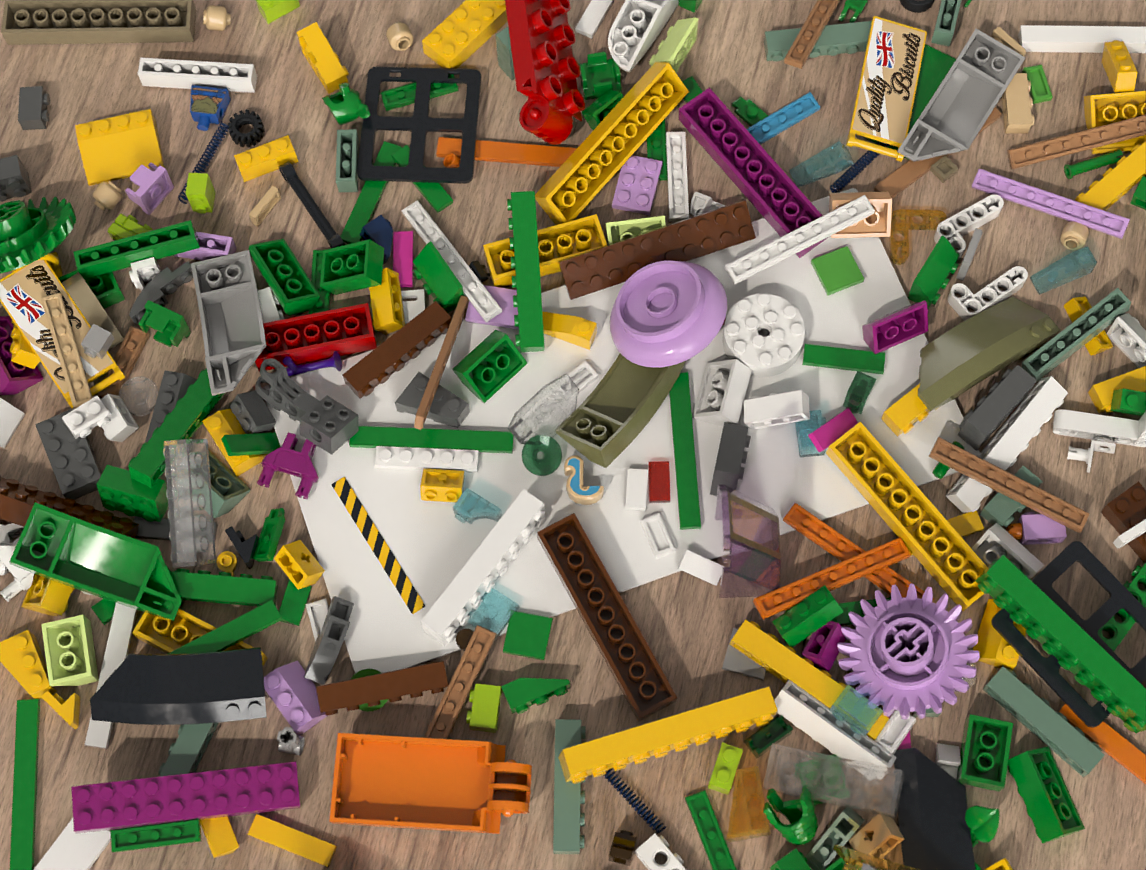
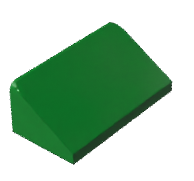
[279,579,312,626]

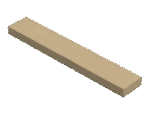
[41,292,92,409]

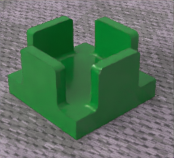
[578,52,622,100]
[139,300,191,347]

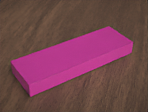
[393,231,414,288]
[808,408,858,452]

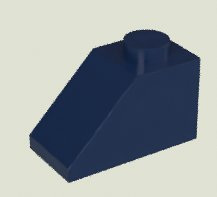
[360,215,393,264]

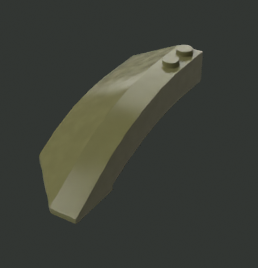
[918,297,1061,411]
[555,353,686,468]

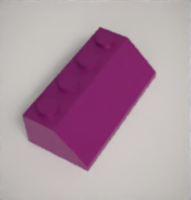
[0,316,44,396]

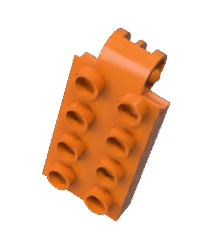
[329,733,532,834]

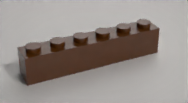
[342,301,452,399]
[316,661,448,716]

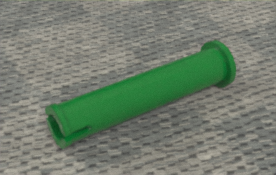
[1064,149,1123,179]

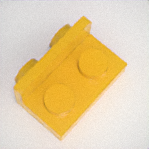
[420,468,465,503]

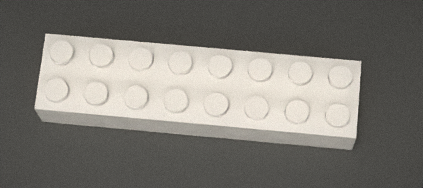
[421,489,546,647]

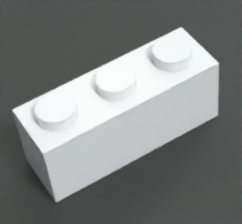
[744,389,810,430]

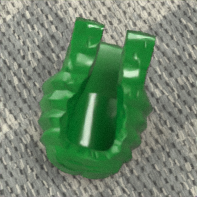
[763,785,818,846]

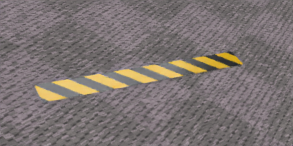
[332,477,425,614]

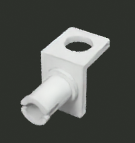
[1067,440,1116,473]

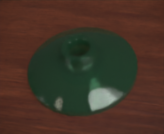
[521,435,562,476]

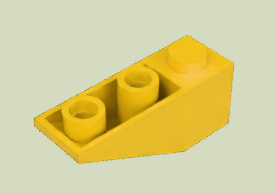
[10,320,40,369]

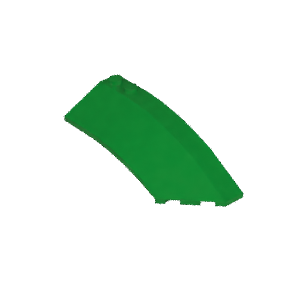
[9,502,182,621]

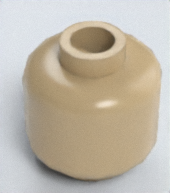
[203,5,231,31]
[386,22,413,51]
[93,181,122,210]
[1060,221,1089,250]

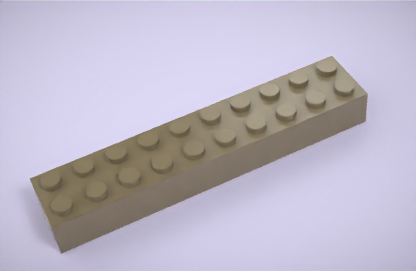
[1,0,196,45]

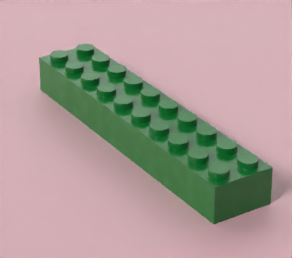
[975,555,1146,733]

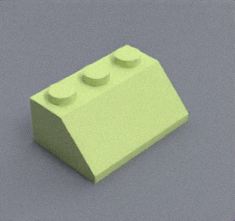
[649,17,699,73]
[605,215,666,245]
[41,615,99,686]

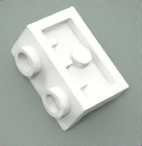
[129,257,161,292]
[62,396,111,439]

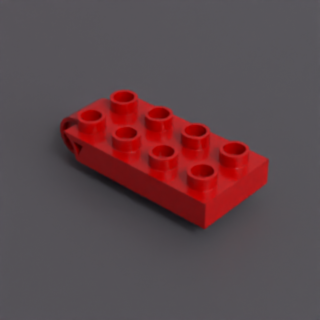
[505,0,585,145]

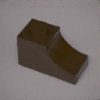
[609,830,637,866]

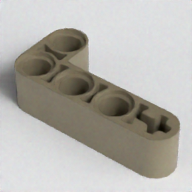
[62,272,124,351]

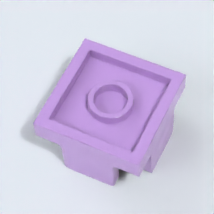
[125,163,174,215]

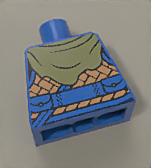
[190,85,231,131]

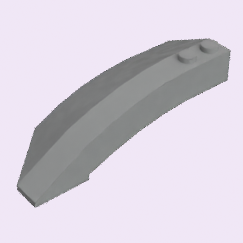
[897,29,1026,162]
[191,250,266,396]

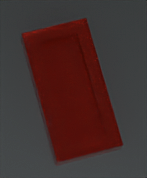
[648,461,670,503]

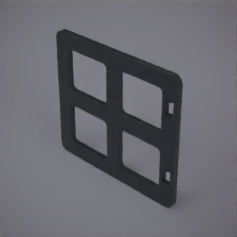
[357,67,481,184]
[991,541,1146,728]

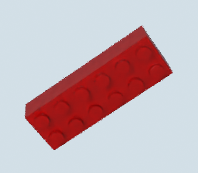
[255,303,377,372]

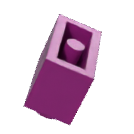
[802,621,846,671]

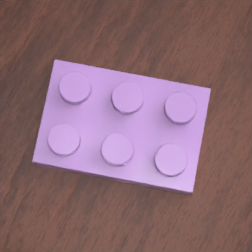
[612,155,663,216]

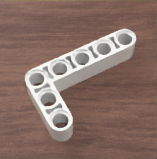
[1053,409,1146,447]

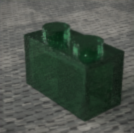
[843,371,876,414]

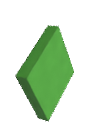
[811,246,864,296]

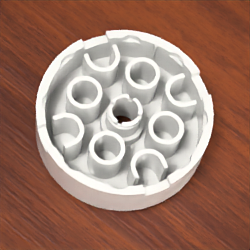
[723,293,805,377]

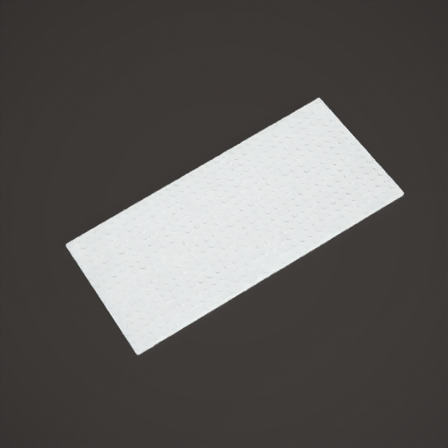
[263,188,980,673]

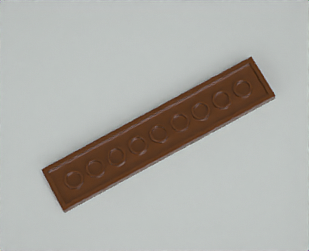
[558,200,756,300]

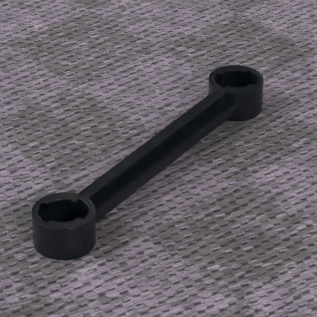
[278,161,345,248]

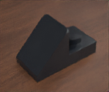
[225,526,259,569]

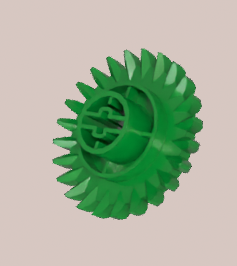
[0,197,76,274]

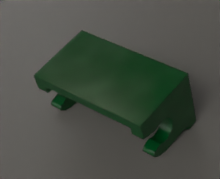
[744,715,793,759]

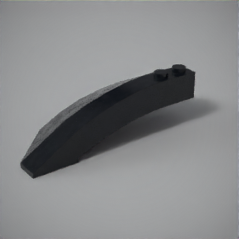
[90,647,267,725]
[894,748,976,870]

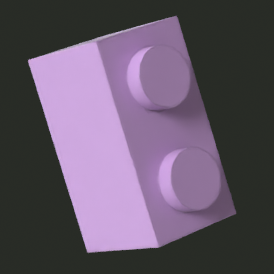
[1017,512,1067,545]

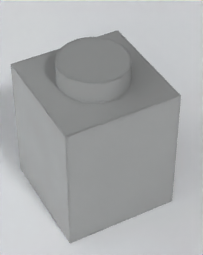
[81,324,114,359]

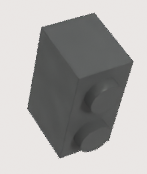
[18,86,50,130]
[230,391,276,434]

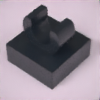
[469,260,490,283]

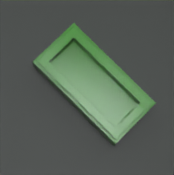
[1022,65,1053,104]

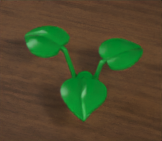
[965,806,999,870]

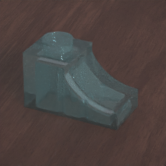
[453,488,502,524]

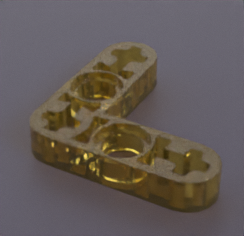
[889,209,947,265]

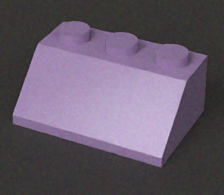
[264,660,327,736]

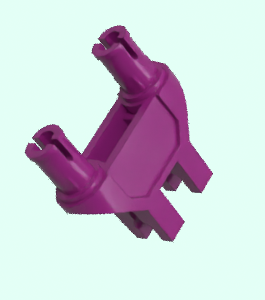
[257,432,319,499]

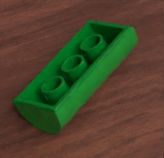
[248,239,320,315]

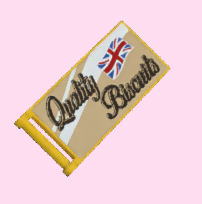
[846,16,927,162]
[0,260,125,409]

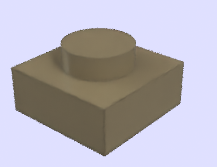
[930,155,959,183]

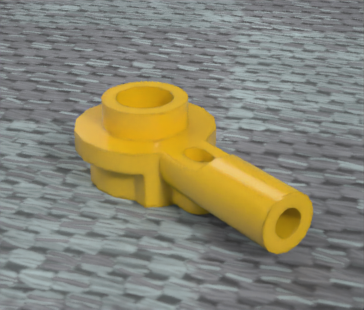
[216,551,237,577]

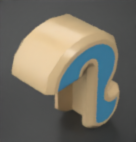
[564,455,604,505]

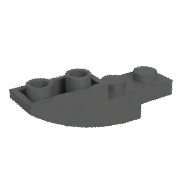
[129,261,193,325]
[304,596,354,685]

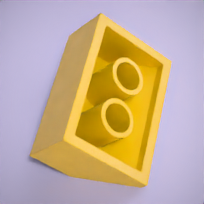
[202,409,268,477]
[21,574,75,616]
[972,599,1026,670]

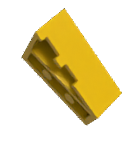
[296,22,349,94]
[0,630,57,700]

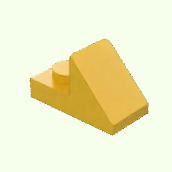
[41,691,80,730]

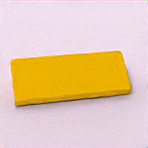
[1064,296,1113,355]
[200,816,239,858]

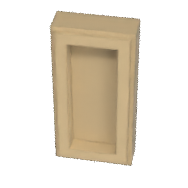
[249,185,281,227]

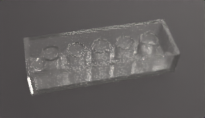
[163,439,216,568]
[763,743,905,818]

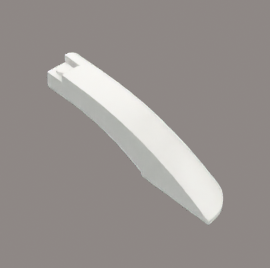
[608,0,679,73]

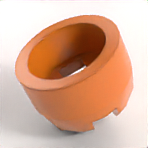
[443,153,460,168]
[1006,523,1022,540]

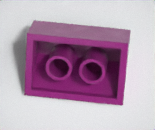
[862,300,929,354]

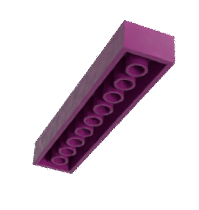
[679,88,830,258]
[71,762,300,834]

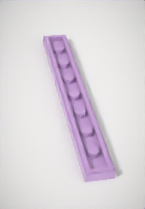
[972,169,1130,239]

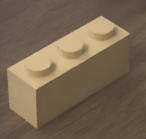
[1001,73,1034,134]

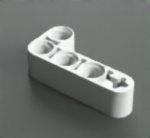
[934,194,1004,260]
[947,266,1028,321]

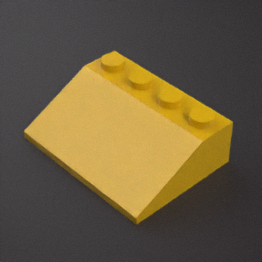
[1084,91,1146,154]
[75,109,164,186]

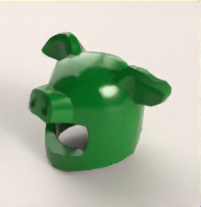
[322,83,370,125]

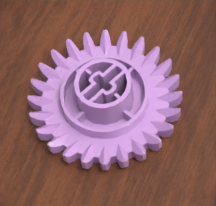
[837,584,980,720]

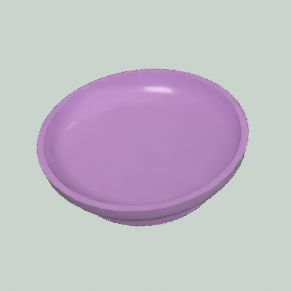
[610,261,727,368]

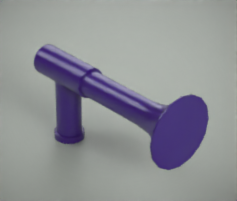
[283,351,342,376]

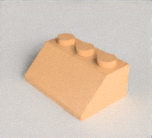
[829,192,892,238]

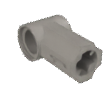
[277,727,305,756]

